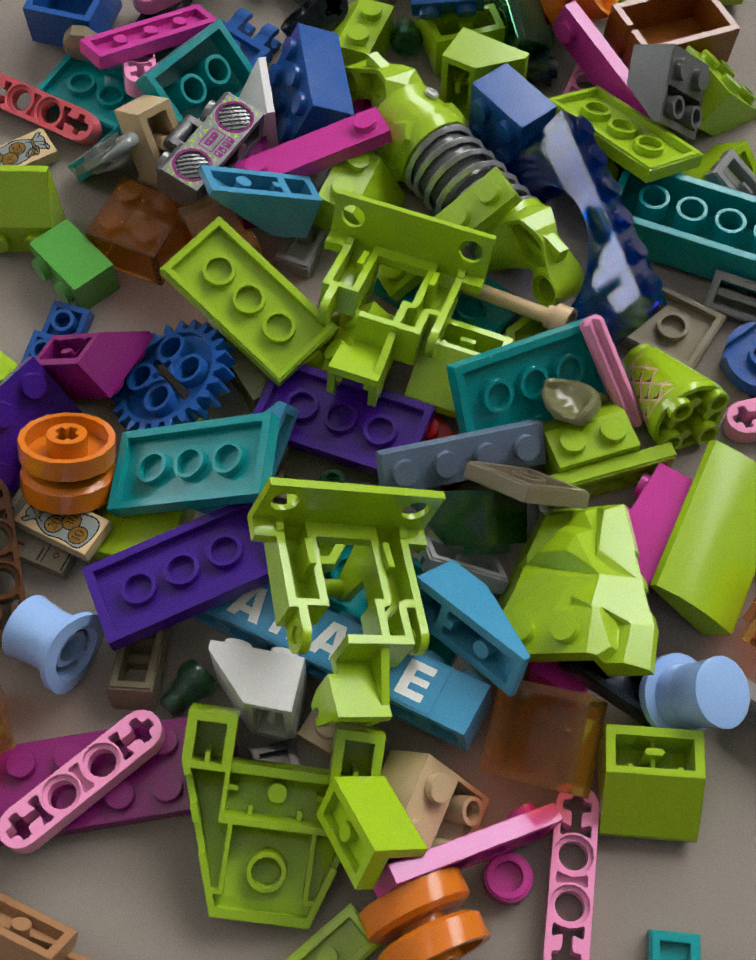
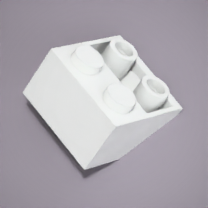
[208,638,309,742]

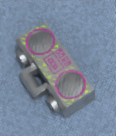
[155,92,265,214]

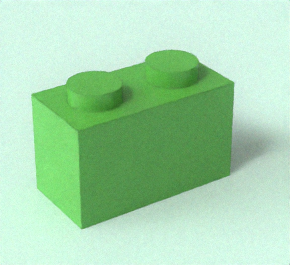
[29,219,120,310]

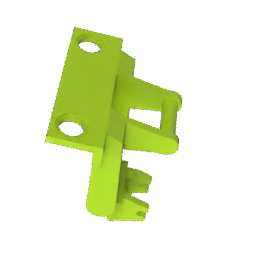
[317,189,497,407]
[247,477,446,727]

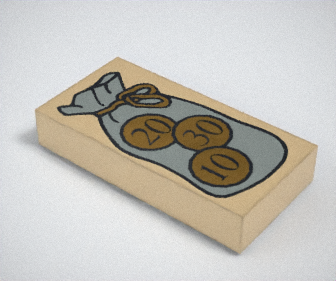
[0,128,60,166]
[14,503,113,562]

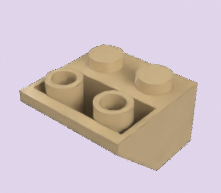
[381,750,490,871]

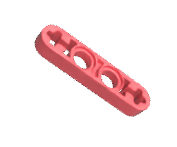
[0,73,102,146]

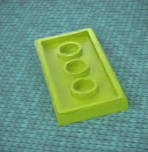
[548,86,704,183]
[159,216,338,387]

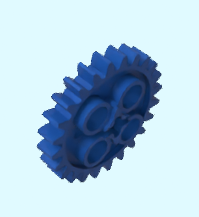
[111,319,236,431]

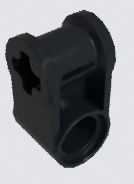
[280,0,349,37]

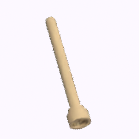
[462,284,578,330]

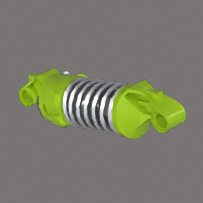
[345,51,586,307]

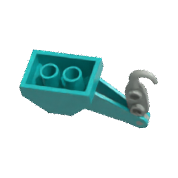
[68,18,253,182]

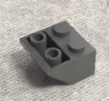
[627,44,710,141]

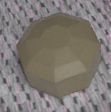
[62,25,97,61]

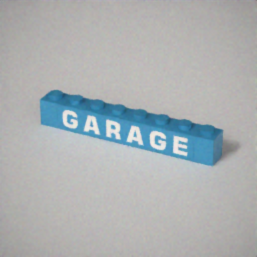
[191,583,493,752]

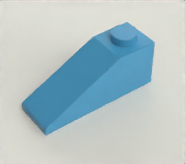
[198,164,322,238]
[416,559,531,697]

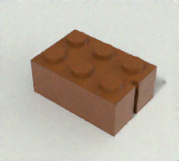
[603,0,741,70]

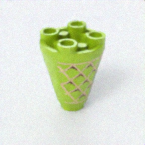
[624,344,730,451]

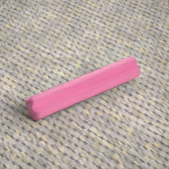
[579,314,644,429]

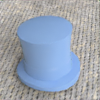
[2,595,105,695]
[639,653,750,732]

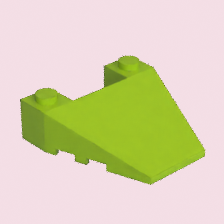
[182,702,386,929]

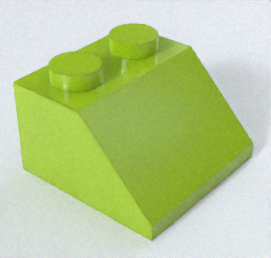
[331,0,394,66]
[312,152,406,233]
[0,165,66,253]
[542,401,641,476]

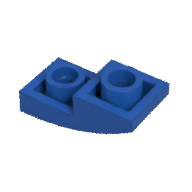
[20,300,95,363]

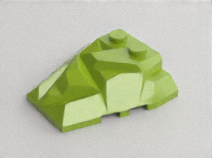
[475,504,659,678]

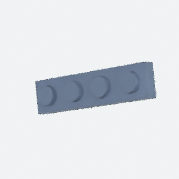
[375,419,546,489]

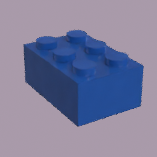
[268,23,354,144]

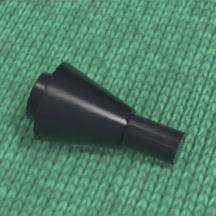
[526,50,558,86]

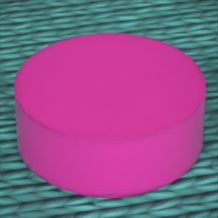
[482,852,533,905]

